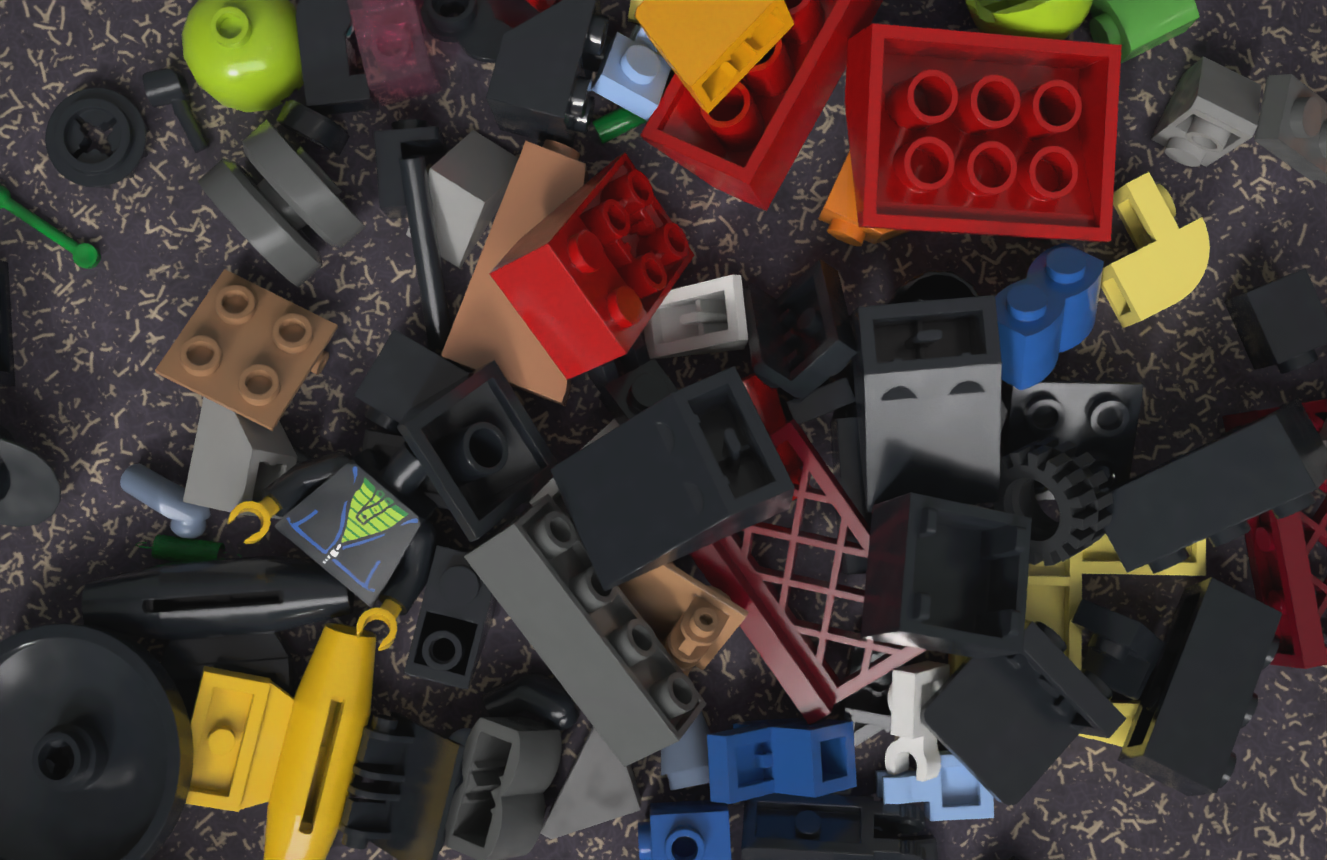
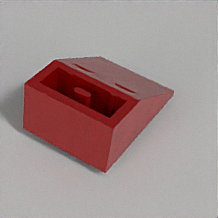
[489,152,695,380]

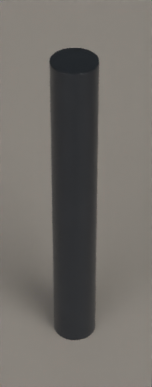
[398,155,451,348]

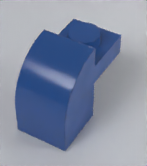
[707,718,857,804]

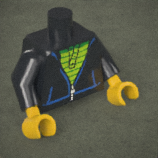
[227,441,438,651]

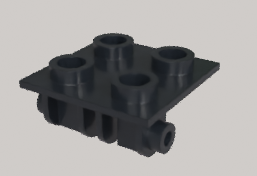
[1002,380,1144,500]
[338,712,465,860]

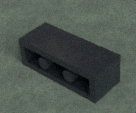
[1117,577,1282,796]

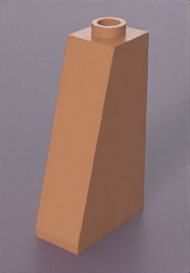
[441,140,589,407]

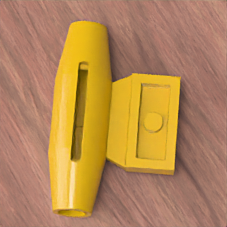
[185,623,376,860]

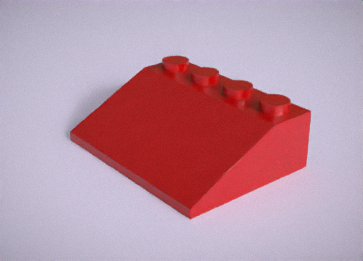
[845,23,1122,242]

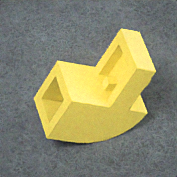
[1101,172,1210,328]

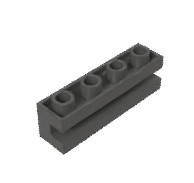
[464,494,707,767]

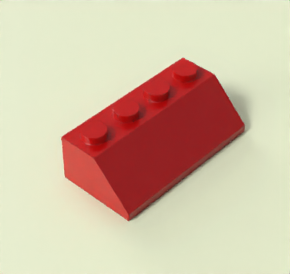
[640,0,883,211]

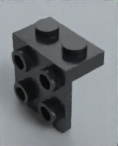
[920,621,1126,805]

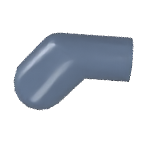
[120,463,211,538]

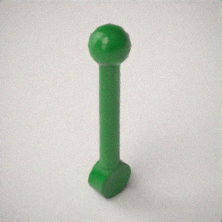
[0,185,101,269]

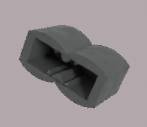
[445,716,562,860]

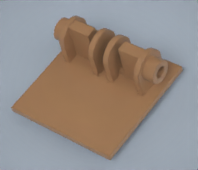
[155,269,338,431]
[618,562,749,676]

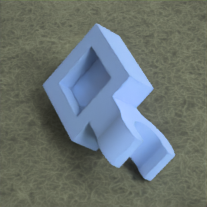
[591,25,671,121]
[876,750,994,821]

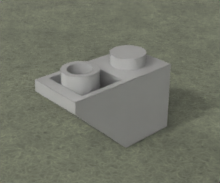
[1151,56,1261,167]
[183,397,297,519]

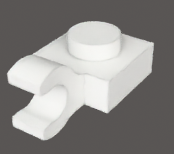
[885,661,950,782]

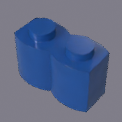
[995,243,1104,390]

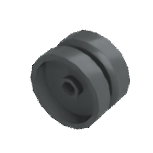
[198,119,366,287]

